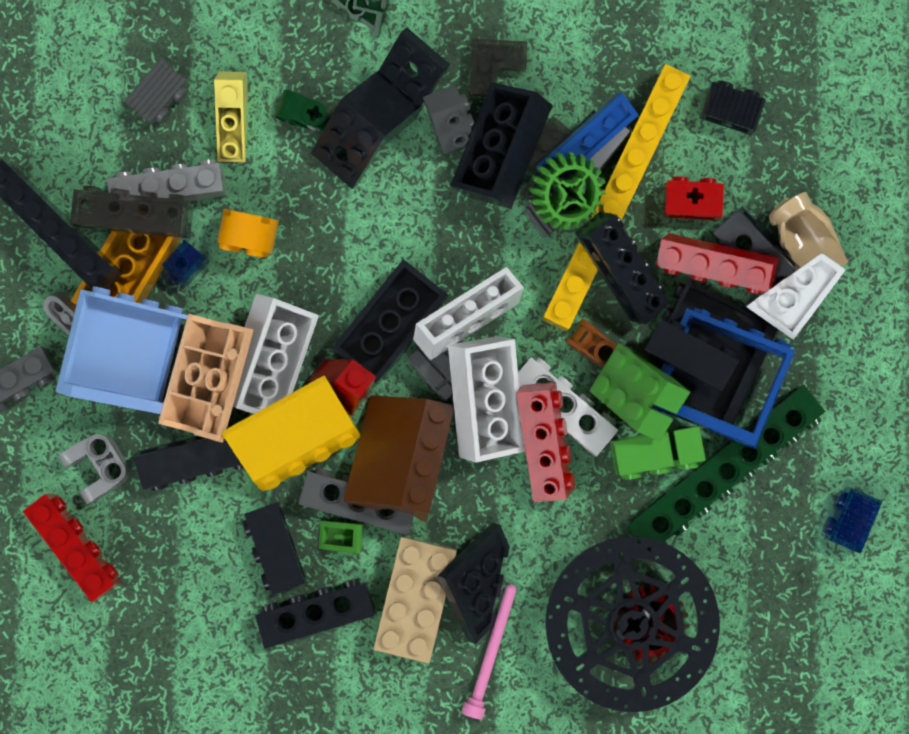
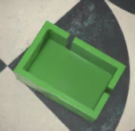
[589,343,690,441]
[608,426,706,480]

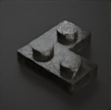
[469,39,528,97]

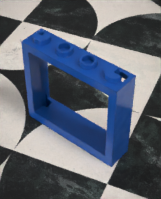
[652,308,795,449]

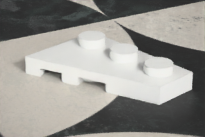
[746,252,846,340]

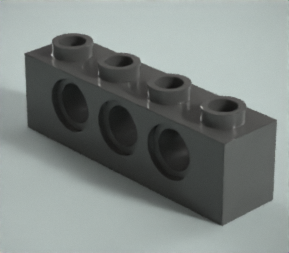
[299,467,414,535]

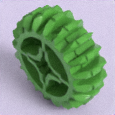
[529,152,606,230]

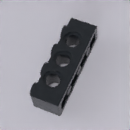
[713,206,800,288]
[255,578,376,649]

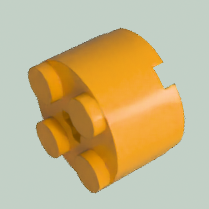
[217,208,279,258]

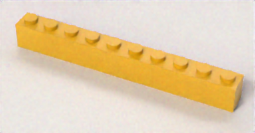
[542,64,691,332]

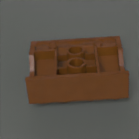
[343,395,454,522]

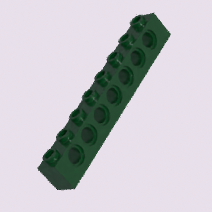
[624,385,826,551]

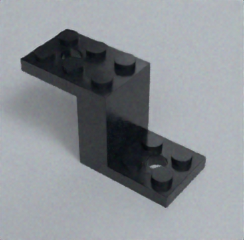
[311,27,450,189]

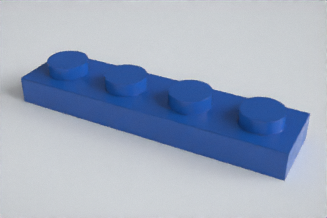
[535,92,638,189]

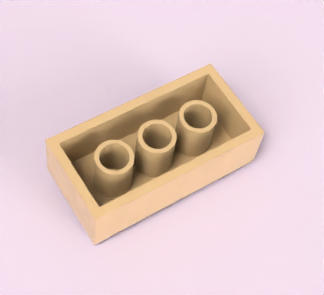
[374,536,457,664]

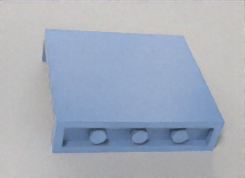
[55,286,188,414]

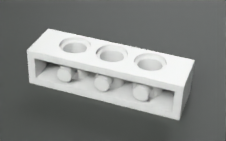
[413,267,524,360]
[518,357,618,457]

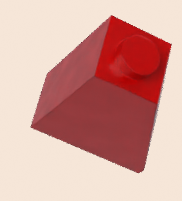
[308,359,376,415]

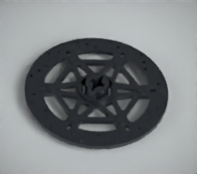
[545,536,720,712]

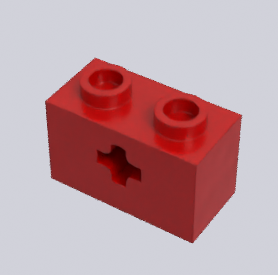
[663,176,724,221]

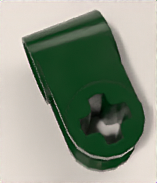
[274,90,330,132]

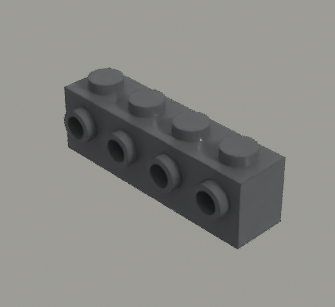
[0,346,61,413]

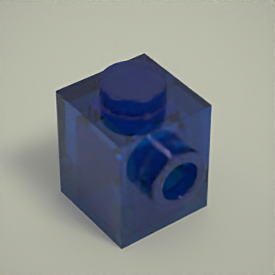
[163,240,210,286]

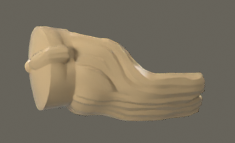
[769,192,848,267]

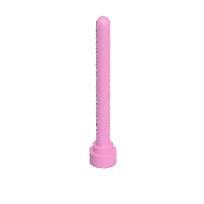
[461,584,516,720]

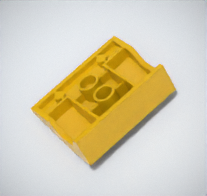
[222,375,360,492]

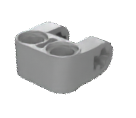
[58,434,130,505]

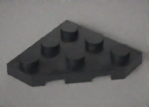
[437,523,510,644]

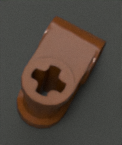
[565,319,617,368]

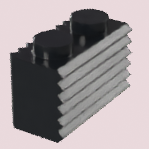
[699,80,766,136]

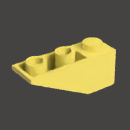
[214,71,248,162]

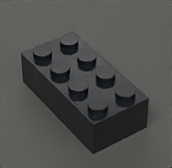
[450,82,553,209]
[332,259,448,385]

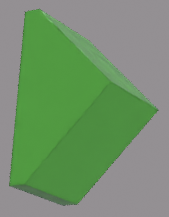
[318,521,364,554]

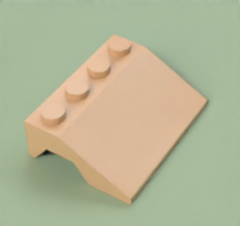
[158,314,254,443]

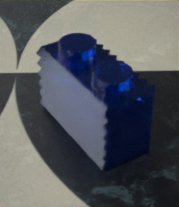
[823,487,883,554]

